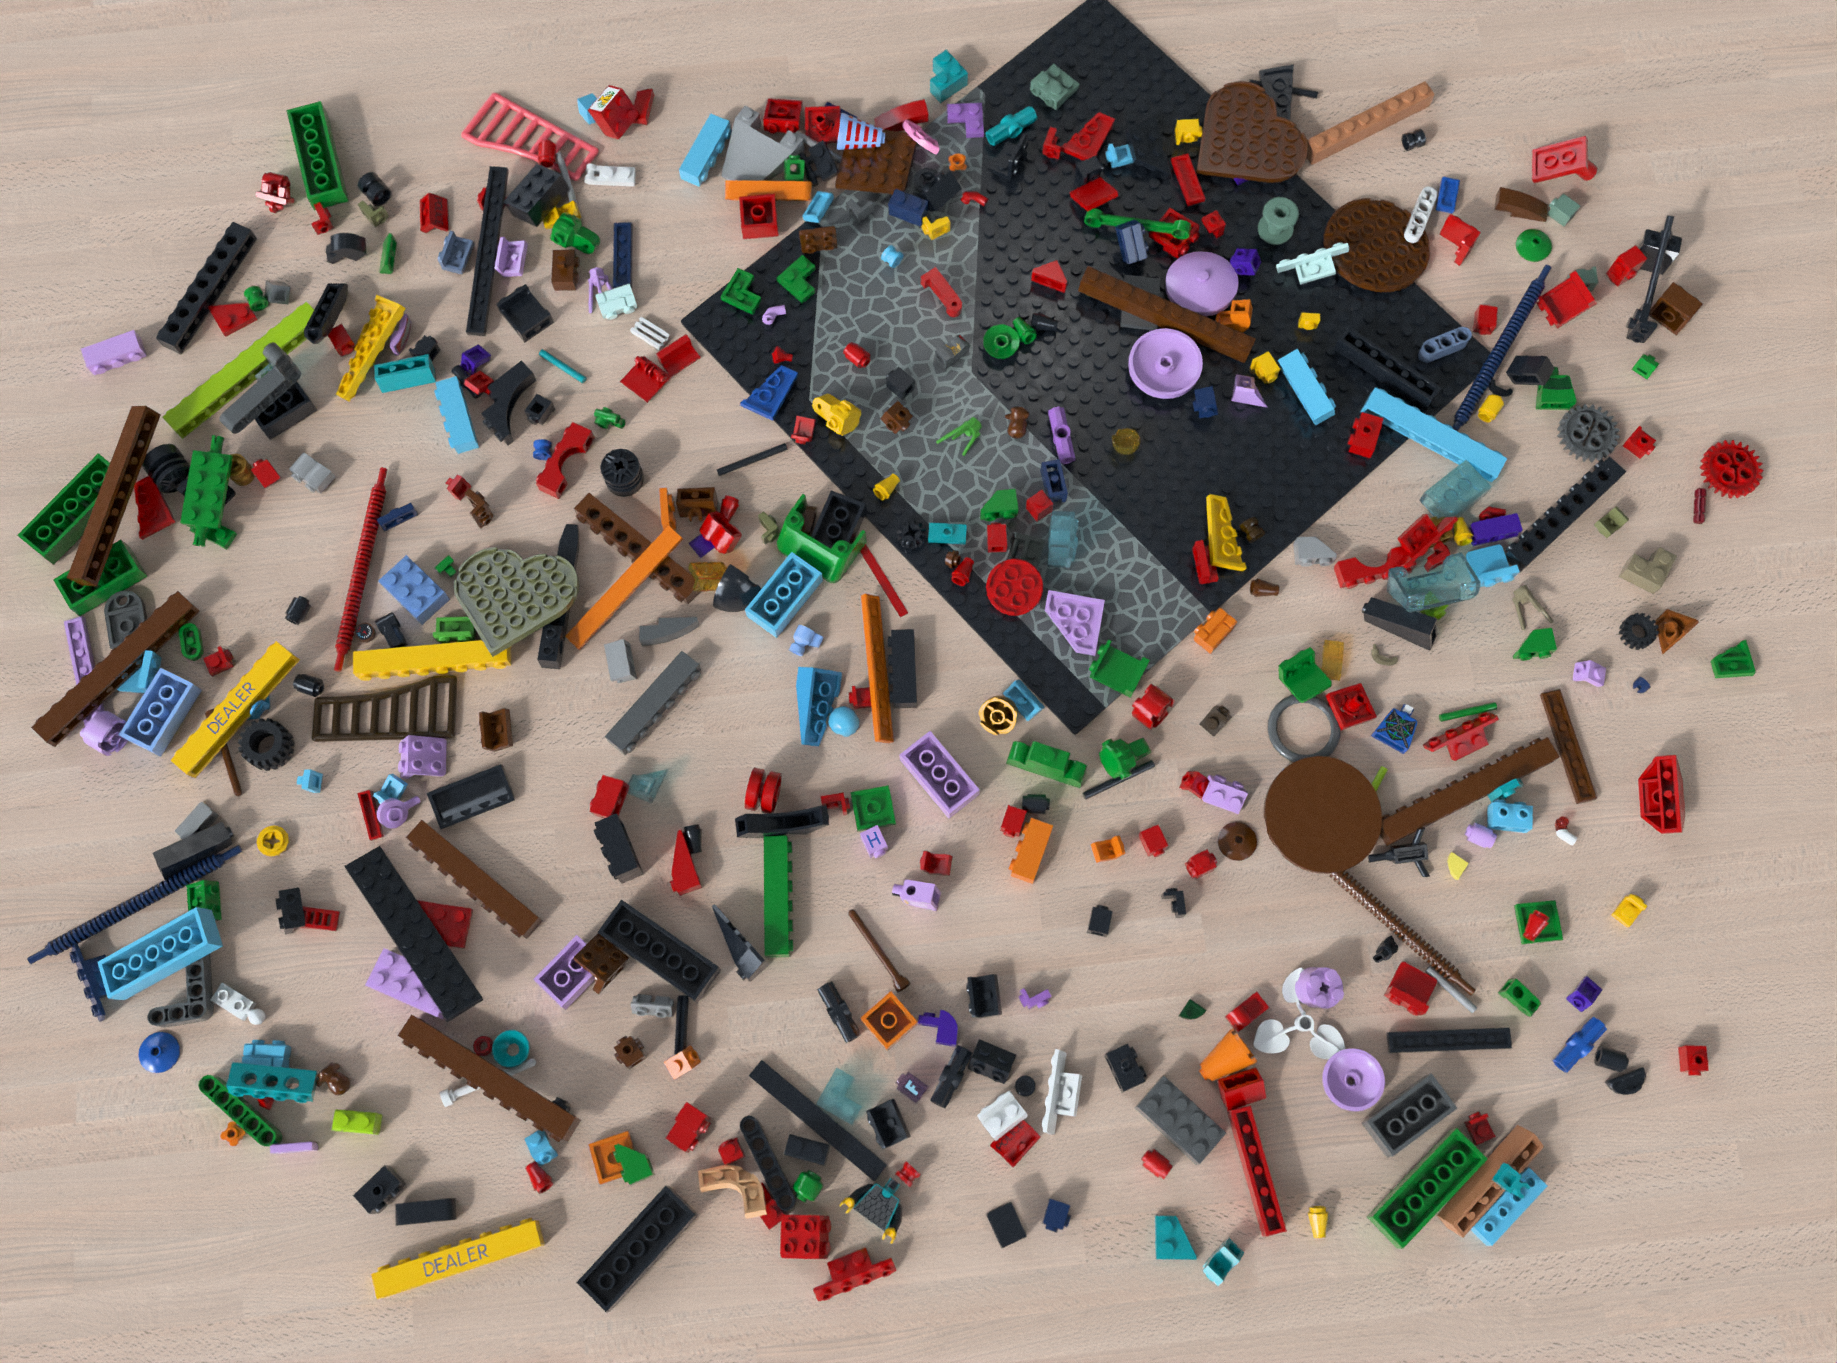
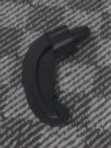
[1488,379,1513,397]

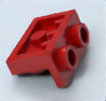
[1192,540,1218,584]

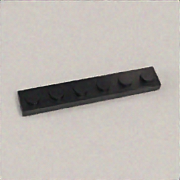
[1386,1028,1512,1053]

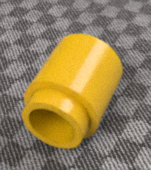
[1478,395,1504,423]

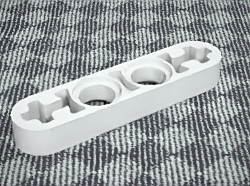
[1404,187,1437,243]

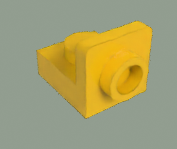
[921,216,950,240]
[1611,894,1647,928]

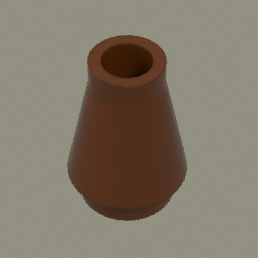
[1250,578,1279,597]

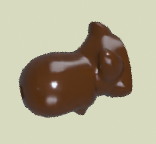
[1005,407,1029,439]
[316,1062,351,1096]

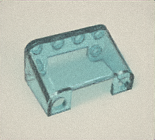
[1387,552,1481,613]

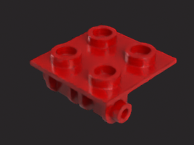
[620,356,671,403]

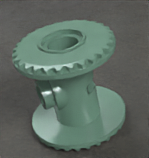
[1258,197,1299,245]

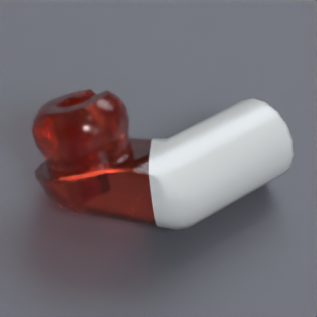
[1555,816,1577,846]

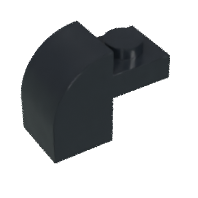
[325,233,367,264]

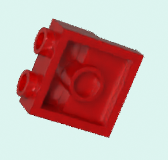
[763,98,803,134]
[1149,208,1200,259]

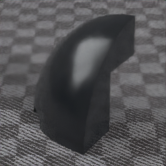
[713,564,761,612]

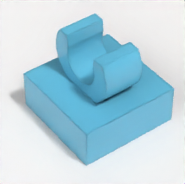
[297,769,323,793]

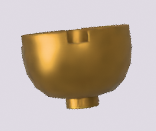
[979,695,1018,735]

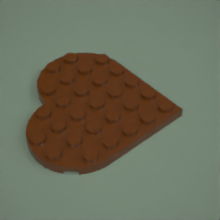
[1196,81,1308,183]

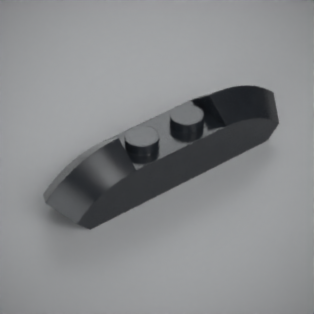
[304,283,348,344]

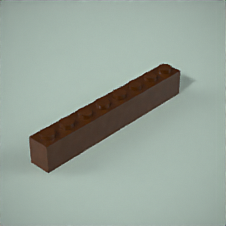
[406,820,543,939]

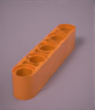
[725,180,812,201]

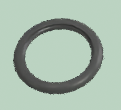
[1268,695,1340,762]

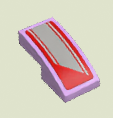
[390,314,412,355]

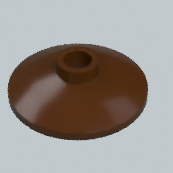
[1218,822,1257,861]

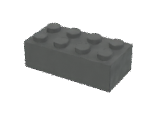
[1362,1073,1457,1157]
[1134,1076,1226,1165]

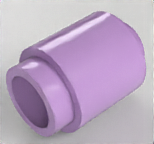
[1465,823,1497,848]

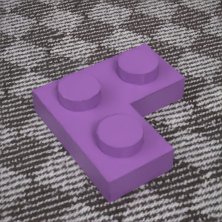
[947,103,984,138]

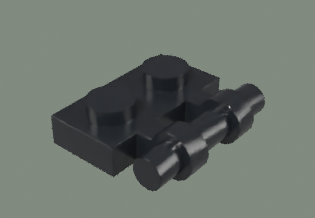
[798,141,839,187]

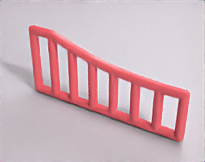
[461,92,599,181]

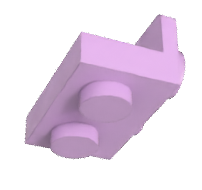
[494,237,528,277]
[1202,774,1248,814]

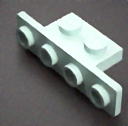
[1276,243,1349,285]

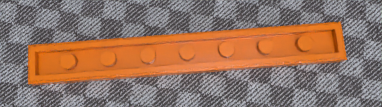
[565,525,683,650]
[861,594,894,743]

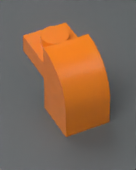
[1215,299,1253,332]

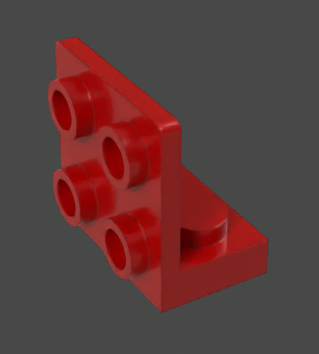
[1439,214,1481,266]

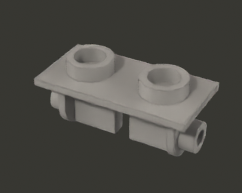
[631,994,674,1018]

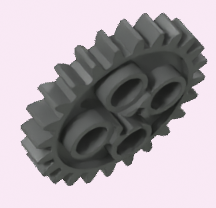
[1557,404,1620,462]

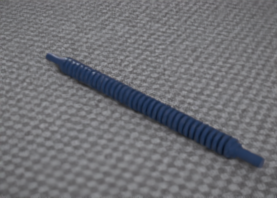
[1452,265,1552,432]
[27,845,243,964]

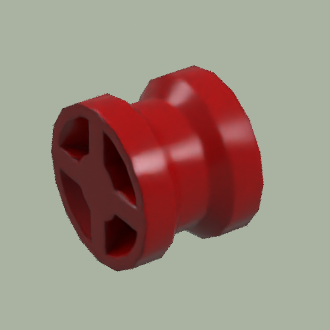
[895,1161,921,1187]

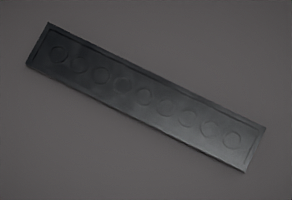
[344,846,483,1022]

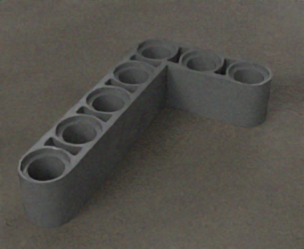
[219,342,301,434]
[147,954,214,1028]

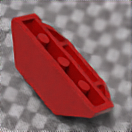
[1638,755,1686,834]

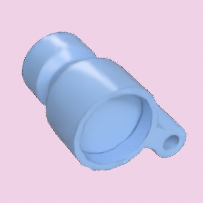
[789,625,824,656]

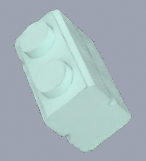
[595,284,638,320]

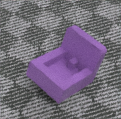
[1018,988,1051,1010]

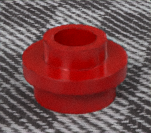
[473,1036,493,1056]

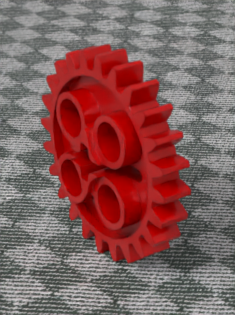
[1699,440,1764,499]

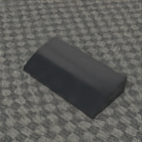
[426,764,515,829]

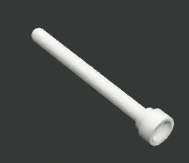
[440,1059,536,1107]

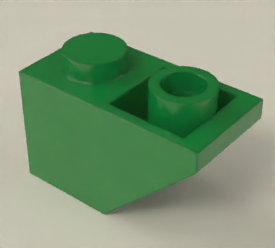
[980,489,1018,521]
[1513,628,1557,661]
[613,1144,655,1185]

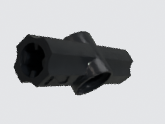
[817,981,861,1043]
[930,1045,973,1109]

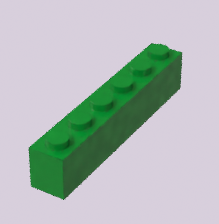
[764,836,794,958]

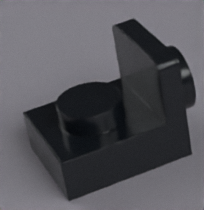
[1161,888,1186,918]

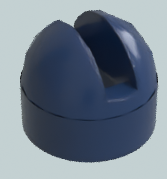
[1633,677,1651,694]

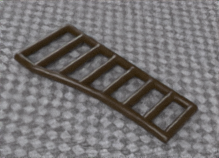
[312,675,457,742]

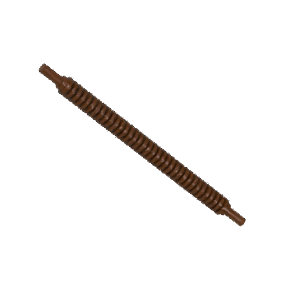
[1329,871,1476,996]

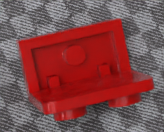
[1384,962,1437,1016]
[780,1215,831,1259]

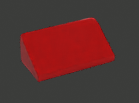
[633,89,654,125]

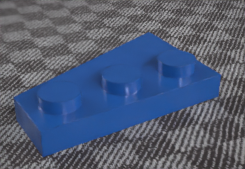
[740,365,798,421]

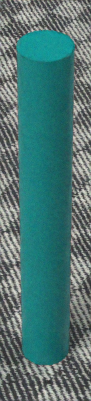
[539,349,586,383]

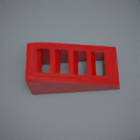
[300,906,340,931]

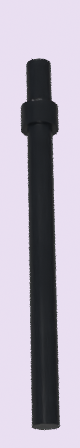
[1644,215,1675,317]

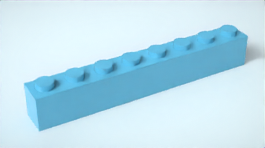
[1360,387,1507,482]

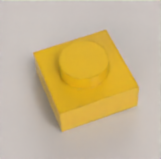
[1298,313,1320,330]

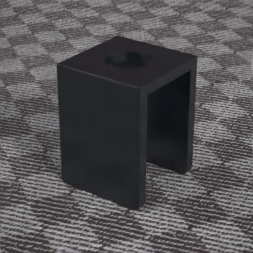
[986,1202,1027,1248]

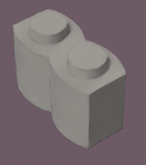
[289,452,335,494]

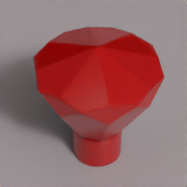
[772,346,793,364]
[256,1097,274,1110]

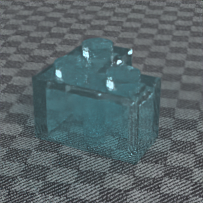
[816,1068,863,1126]

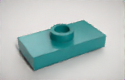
[928,523,967,544]

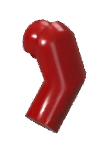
[961,191,988,206]

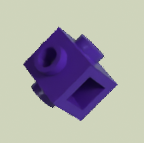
[1230,249,1261,275]

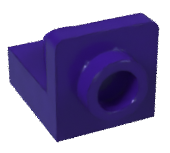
[461,344,491,375]
[1566,976,1603,1012]

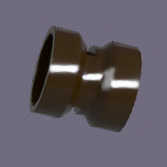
[1239,517,1265,543]

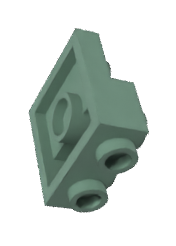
[1030,64,1080,110]

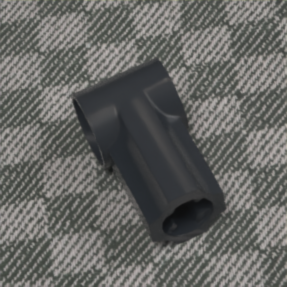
[375,612,408,648]

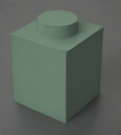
[1547,193,1580,227]

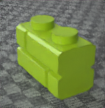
[332,1109,382,1135]

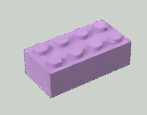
[900,731,980,819]
[365,948,444,1019]

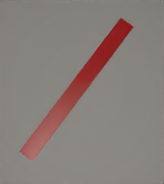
[854,537,908,617]

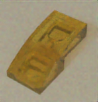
[1321,639,1344,681]

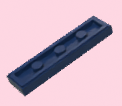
[613,222,632,289]

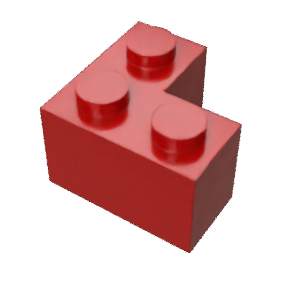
[665,1102,711,1153]

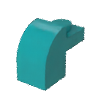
[1202,1238,1244,1286]

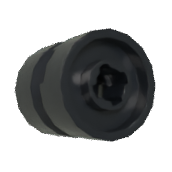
[357,172,392,206]

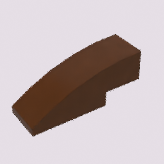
[1494,187,1548,222]

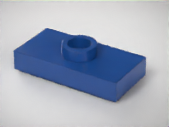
[1435,177,1460,214]

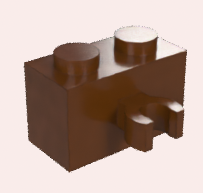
[551,250,580,291]
[676,487,718,522]

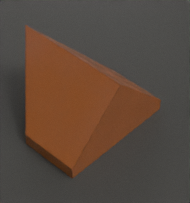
[1655,609,1699,655]

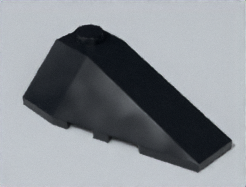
[712,904,768,982]

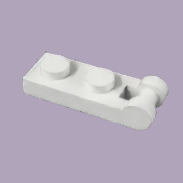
[585,163,636,186]

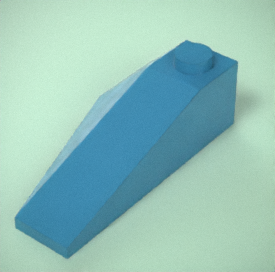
[796,667,842,746]

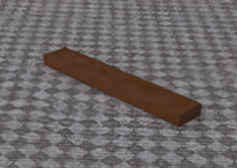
[1540,689,1597,804]

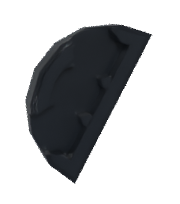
[1605,1067,1646,1095]

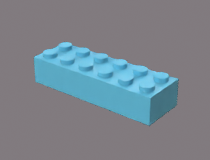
[98,907,223,1000]

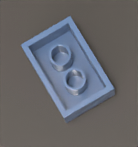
[378,555,450,625]

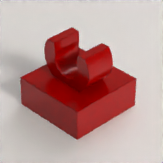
[445,474,472,501]

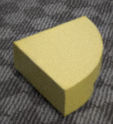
[1447,852,1468,880]

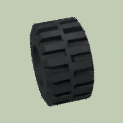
[238,718,294,771]

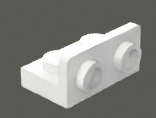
[977,1091,1028,1141]

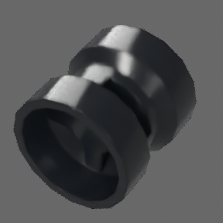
[1402,129,1426,151]

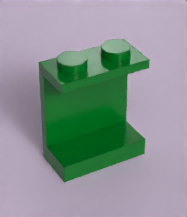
[1089,640,1150,698]

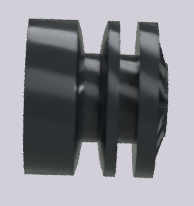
[142,444,190,494]
[600,448,644,497]

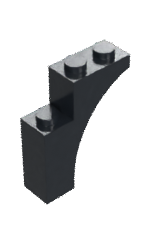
[481,360,537,445]
[735,805,829,838]

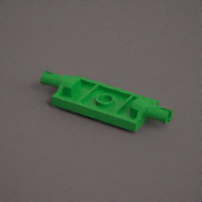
[180,435,233,547]

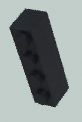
[888,629,917,709]

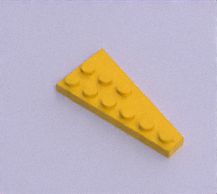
[336,295,406,402]

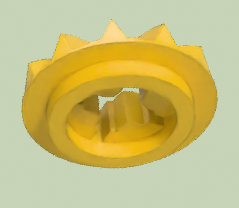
[257,825,289,857]

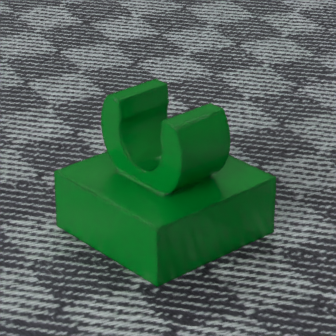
[1631,354,1659,379]
[435,555,456,577]

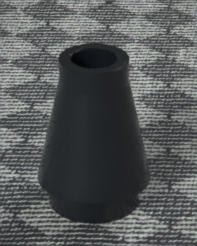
[1030,312,1058,331]
[683,824,702,854]

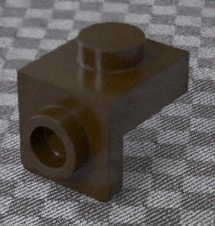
[1199,705,1232,737]

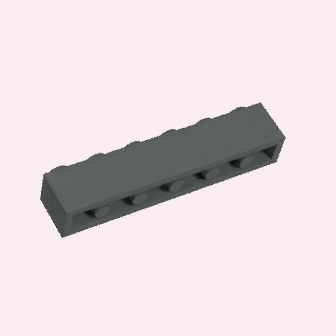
[605,651,701,755]

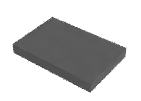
[1120,275,1160,330]

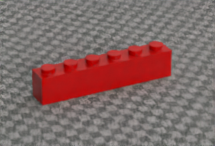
[1227,1106,1286,1237]

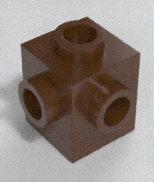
[880,401,913,435]
[614,1036,647,1069]

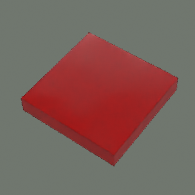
[1070,177,1118,211]

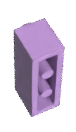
[81,330,147,375]

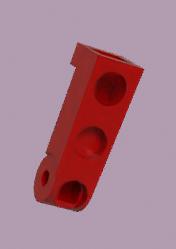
[921,267,962,317]

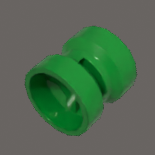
[244,286,268,311]

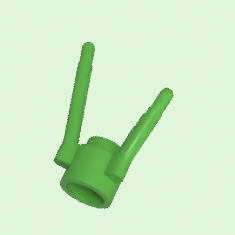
[936,417,982,456]

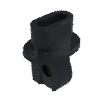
[1373,935,1398,963]

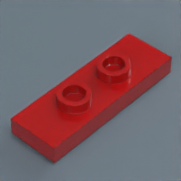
[1171,153,1205,206]

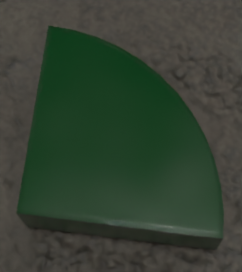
[1178,999,1207,1020]

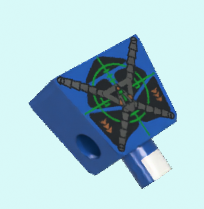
[1371,704,1417,754]

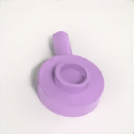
[377,796,420,828]

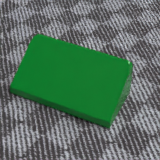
[379,233,397,274]

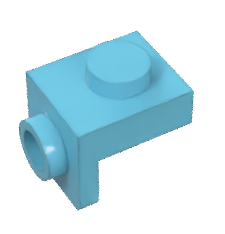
[1106,144,1133,168]
[373,774,408,804]
[524,1130,558,1166]

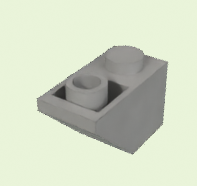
[1293,537,1337,567]

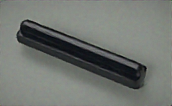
[674,995,689,1054]

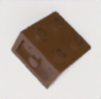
[799,226,837,253]
[573,933,629,995]

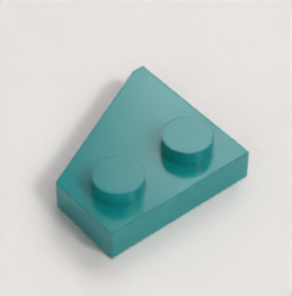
[1488,778,1524,802]
[1155,1216,1197,1260]

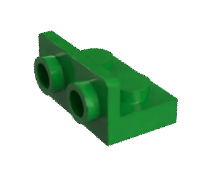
[186,880,222,921]

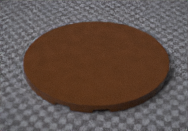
[1324,198,1430,292]
[1264,756,1382,874]

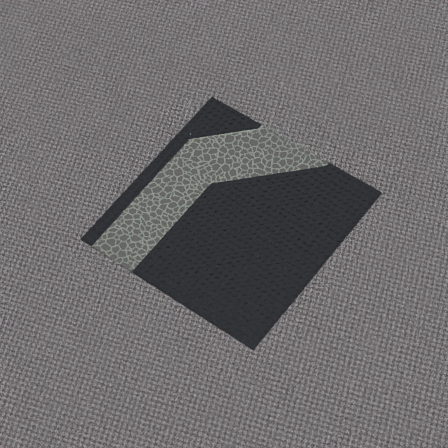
[681,0,1491,735]

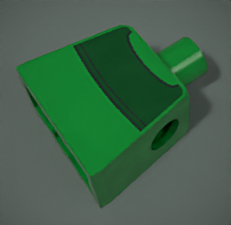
[1536,367,1577,410]

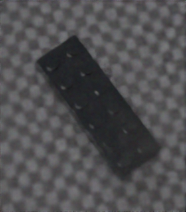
[597,899,721,1003]
[576,1185,698,1313]

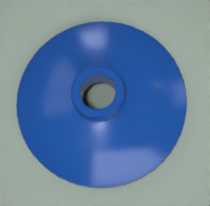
[139,1032,180,1073]

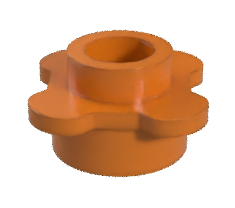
[948,153,967,172]
[220,1121,246,1146]

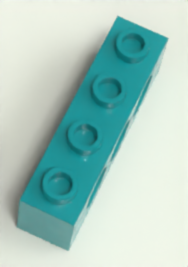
[226,1062,318,1103]

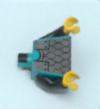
[839,1178,902,1244]

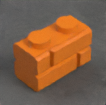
[1193,608,1237,653]

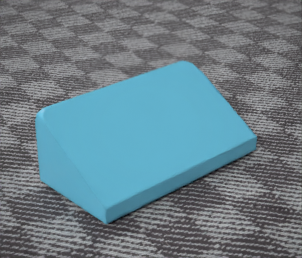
[1003,680,1045,721]

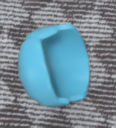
[828,706,860,737]

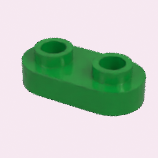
[179,623,204,661]

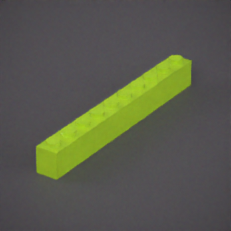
[162,302,314,439]

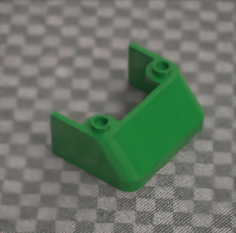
[777,494,867,583]

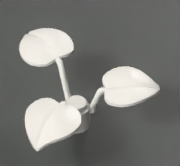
[1253,968,1346,1059]

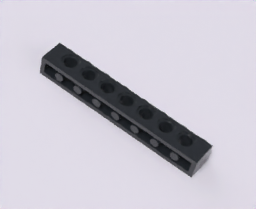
[156,222,257,354]
[1506,457,1627,573]

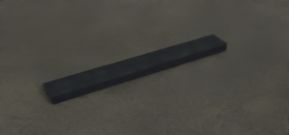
[749,1060,887,1182]

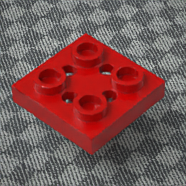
[805,106,841,143]
[1326,683,1377,730]

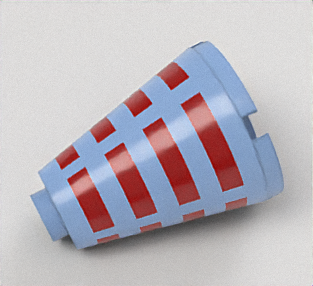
[837,113,885,150]

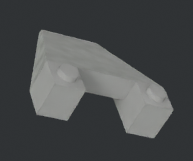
[722,105,805,181]

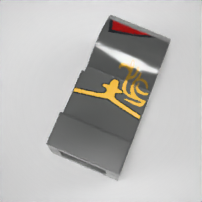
[935,334,970,370]

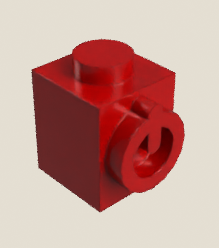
[1185,849,1217,879]

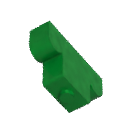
[1006,741,1087,788]

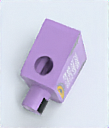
[892,880,941,911]

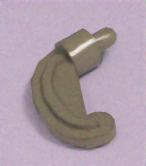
[1371,644,1398,666]

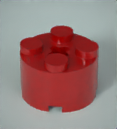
[1132,684,1175,730]

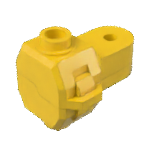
[813,393,861,436]

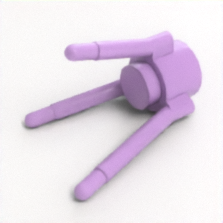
[588,267,613,313]

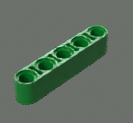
[198,1075,282,1147]

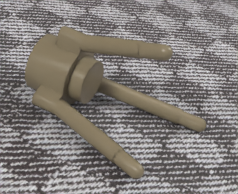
[1512,585,1554,630]

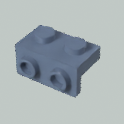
[438,231,475,275]

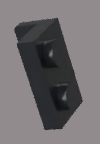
[1626,303,1658,343]
[275,888,305,935]
[966,974,1002,1018]
[968,1039,1016,1084]
[866,1099,911,1149]

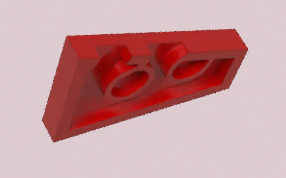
[1061,112,1115,161]
[134,476,176,540]

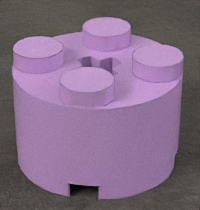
[80,710,128,756]
[1295,967,1344,1008]

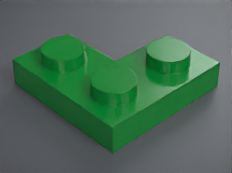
[777,255,815,304]
[721,268,761,315]

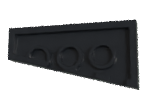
[1259,64,1294,120]

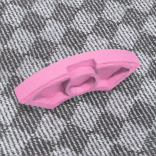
[903,120,940,155]

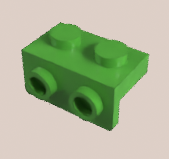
[433,617,476,644]

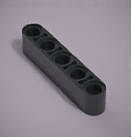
[740,1116,797,1211]

